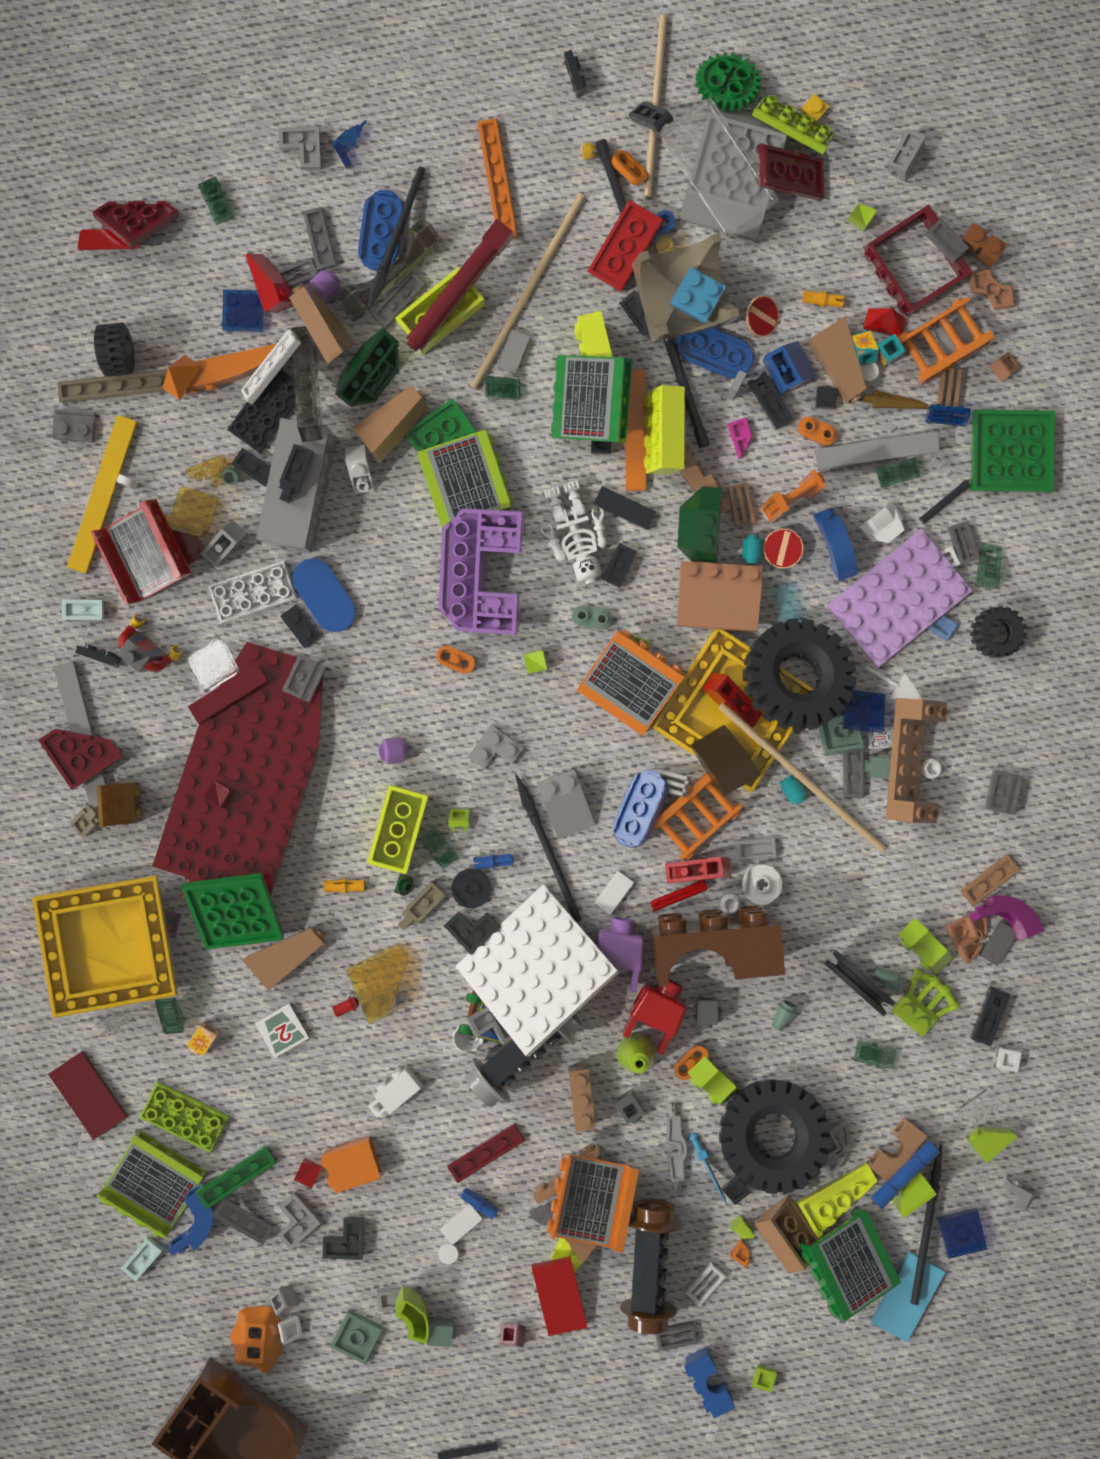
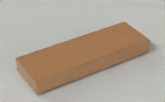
[959,854,1021,907]

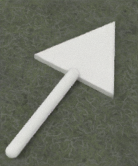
[864,666,922,699]

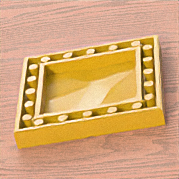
[650,629,814,793]
[32,874,178,1018]

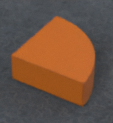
[729,1239,749,1268]

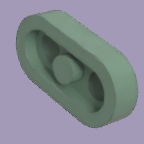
[572,606,612,630]

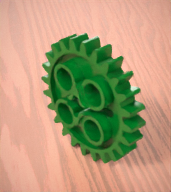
[695,52,762,113]

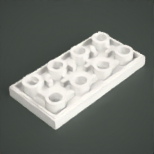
[208,561,298,624]

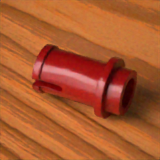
[332,996,359,1018]

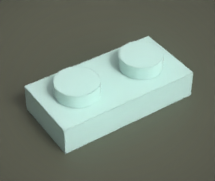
[62,599,105,620]
[120,1236,163,1282]

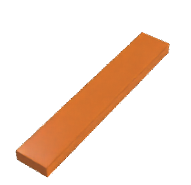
[477,118,518,240]
[625,369,646,491]

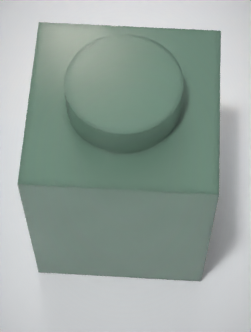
[864,756,891,778]
[427,1317,456,1347]

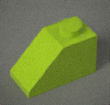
[967,1127,1017,1163]

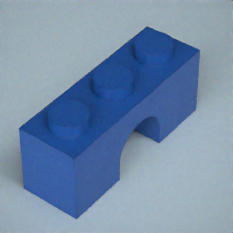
[684,1347,735,1419]

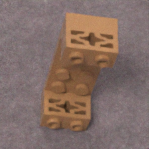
[886,698,948,824]

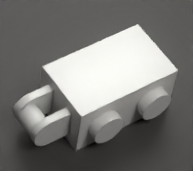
[368,1066,422,1117]

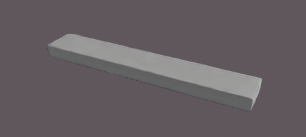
[815,431,940,470]

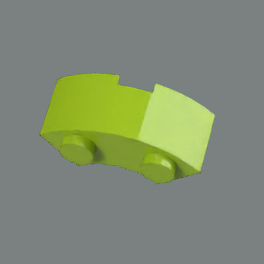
[898,918,953,974]
[688,1056,740,1106]
[395,1285,429,1344]

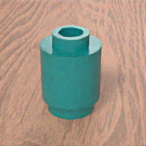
[742,535,763,564]
[779,774,808,805]

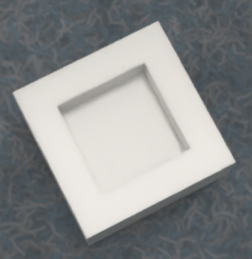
[996,1047,1022,1072]
[278,1315,303,1345]

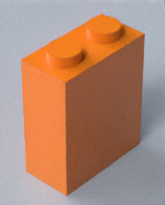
[321,1135,383,1193]

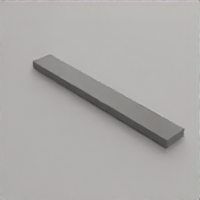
[53,661,107,807]

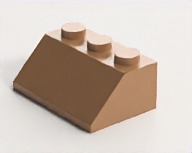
[754,1195,820,1274]

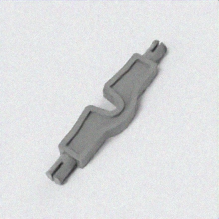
[666,1102,687,1194]

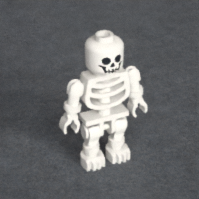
[541,480,606,585]

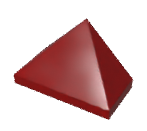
[863,308,907,338]

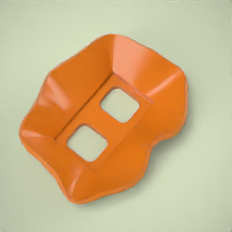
[230,1306,282,1373]

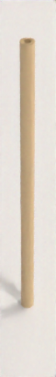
[644,14,668,198]

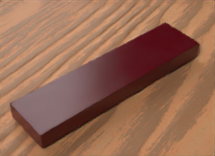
[187,664,268,724]
[447,1123,525,1183]

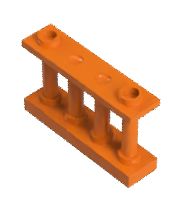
[898,296,995,386]
[761,469,826,524]
[653,773,743,860]

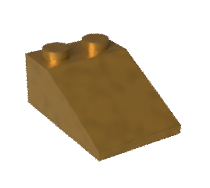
[97,782,143,827]

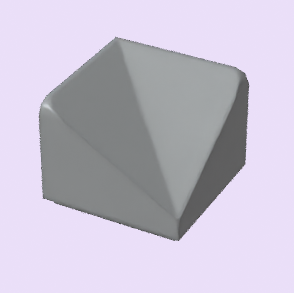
[269,1285,298,1316]

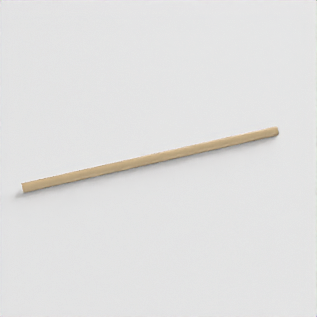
[470,193,586,390]
[718,702,886,852]

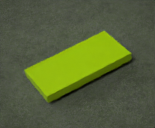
[752,95,835,154]
[139,1081,230,1153]

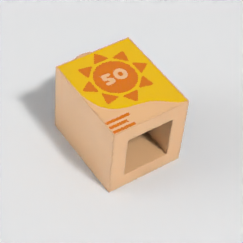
[186,1021,220,1056]

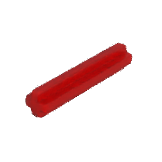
[650,881,708,911]

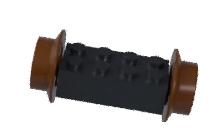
[620,1199,682,1334]

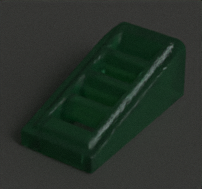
[975,544,1002,589]
[155,998,185,1034]

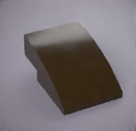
[690,725,761,797]

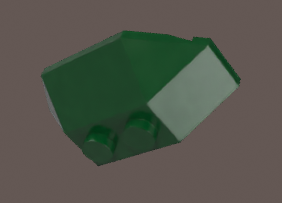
[335,329,399,407]
[677,486,723,563]

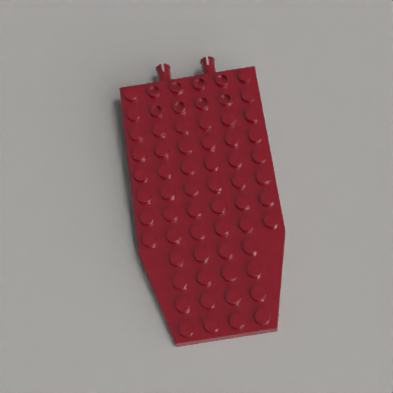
[152,642,324,898]

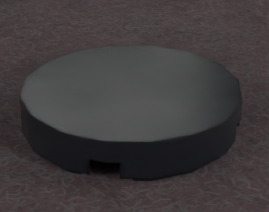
[451,868,491,908]

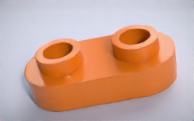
[612,150,648,186]
[798,416,837,446]
[436,646,475,674]
[674,1044,709,1080]

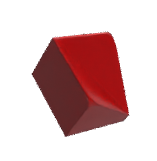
[294,1158,322,1188]

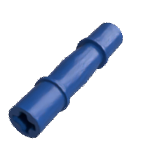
[870,1141,940,1209]

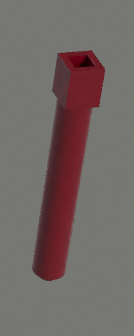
[406,219,513,352]

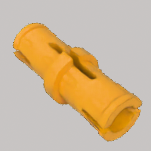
[802,290,844,308]
[324,878,365,894]

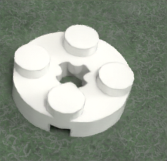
[741,864,782,905]

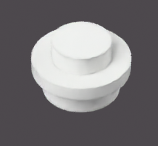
[922,758,942,779]
[720,894,740,914]

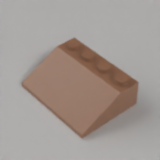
[676,561,762,632]

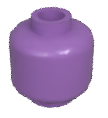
[310,270,340,301]
[379,737,409,764]

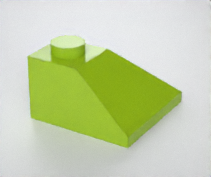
[893,1172,937,1218]

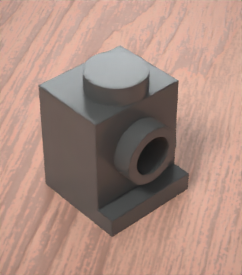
[614,1089,644,1125]

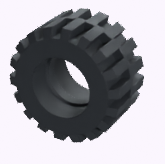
[94,322,135,377]
[970,606,1027,658]

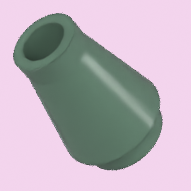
[872,967,904,992]
[772,1000,797,1031]

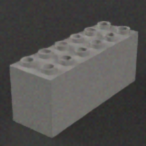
[256,418,337,553]

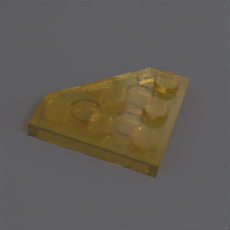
[346,943,409,1025]

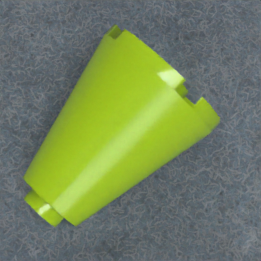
[617,1033,657,1074]

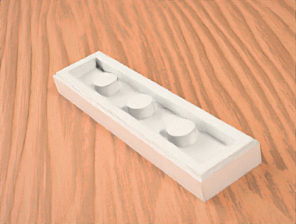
[241,329,301,404]

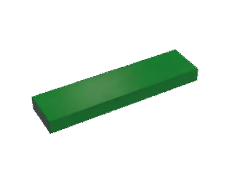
[195,1145,277,1210]

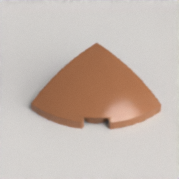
[945,914,988,964]

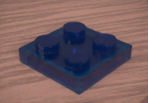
[222,289,264,332]
[842,690,885,734]
[937,1208,988,1259]

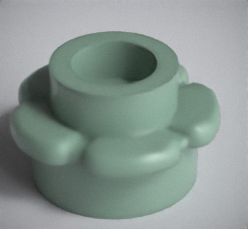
[220,465,240,485]

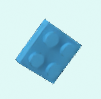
[670,267,726,325]

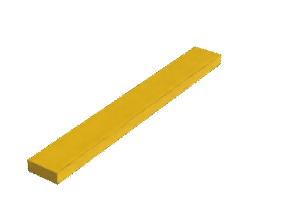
[67,415,138,574]

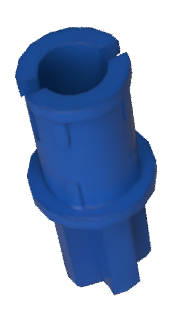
[473,854,514,870]
[460,1188,498,1220]

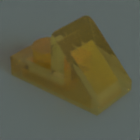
[185,454,228,486]

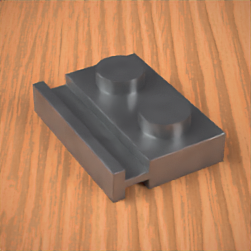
[52,409,96,443]
[282,654,327,703]
[984,770,1024,815]

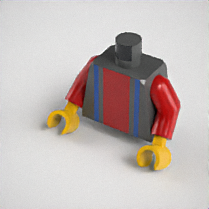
[118,613,183,673]

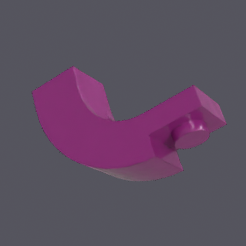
[969,895,1045,941]

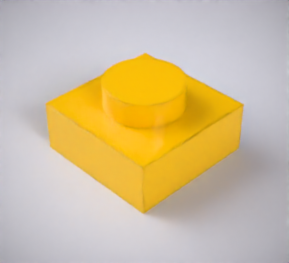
[800,93,830,123]

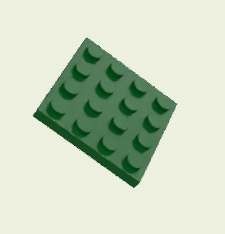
[971,410,1055,493]
[181,873,284,950]

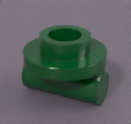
[394,873,414,896]

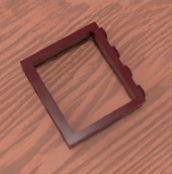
[864,204,973,317]

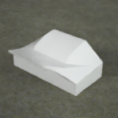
[859,502,905,543]

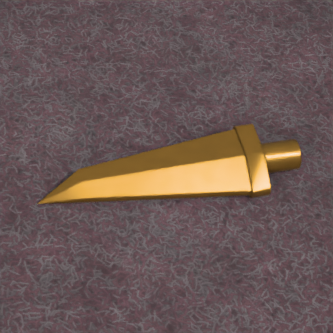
[862,390,931,409]

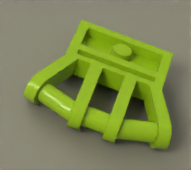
[891,968,961,1037]

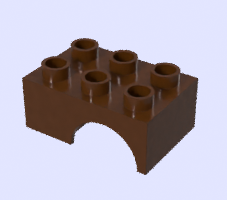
[650,905,785,987]
[151,1357,308,1459]

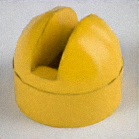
[582,142,597,160]

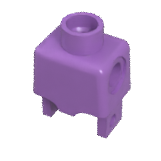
[595,917,645,992]

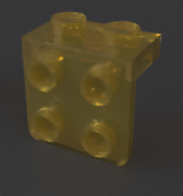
[165,486,218,537]

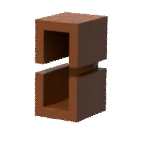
[962,222,1008,268]

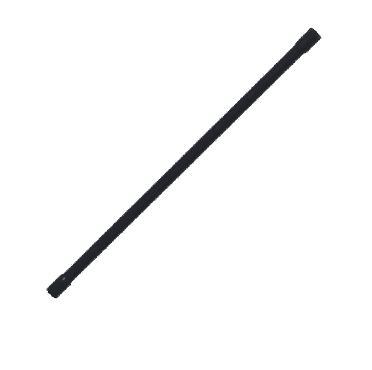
[595,139,711,449]

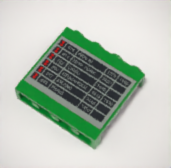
[551,355,633,443]
[800,1207,901,1322]

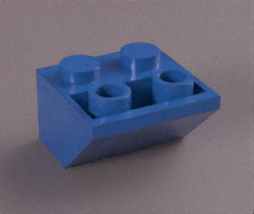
[762,341,817,396]

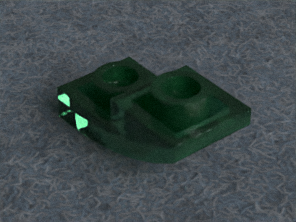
[198,176,235,225]
[876,457,921,488]

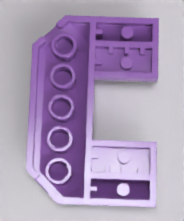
[438,509,527,635]

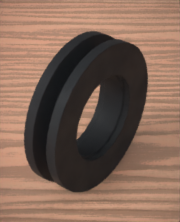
[824,950,896,1016]

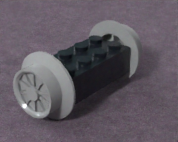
[465,1014,583,1108]

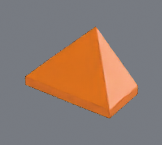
[162,355,202,401]

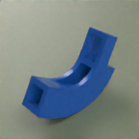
[813,508,858,581]
[168,1182,214,1256]

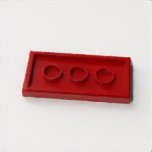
[587,199,664,293]
[531,1256,588,1336]

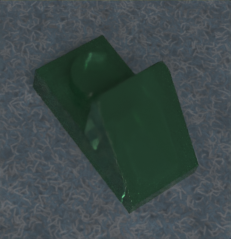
[484,376,521,402]
[419,825,459,869]
[853,1040,897,1069]

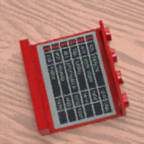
[91,499,192,605]

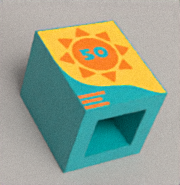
[852,330,879,366]
[877,334,905,367]

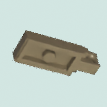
[71,804,99,838]
[398,881,446,930]

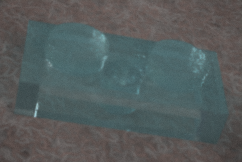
[770,582,800,623]

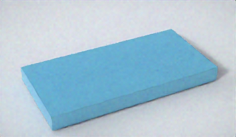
[871,1251,945,1342]

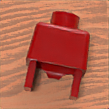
[622,978,687,1055]

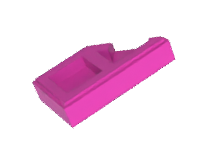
[727,417,753,460]

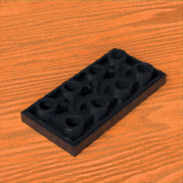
[227,369,307,454]

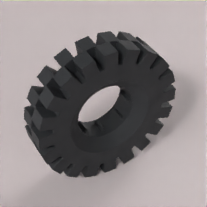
[743,618,857,731]
[719,1079,832,1194]

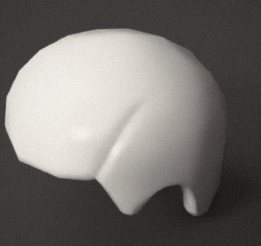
[453,1021,484,1053]

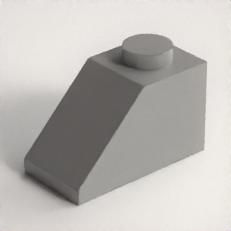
[201,520,247,568]

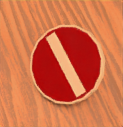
[746,295,779,337]
[763,528,803,569]

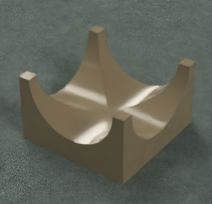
[632,233,740,344]

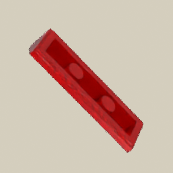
[77,229,143,250]

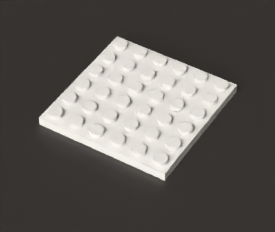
[456,885,619,1057]

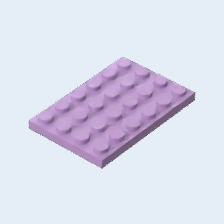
[826,529,972,667]

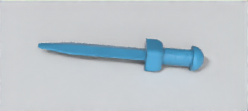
[689,1132,727,1206]

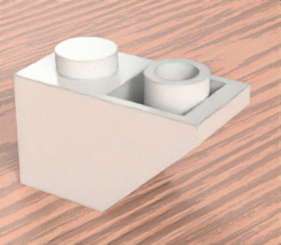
[345,444,374,494]

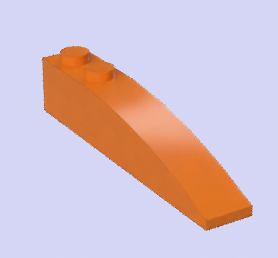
[186,344,276,396]

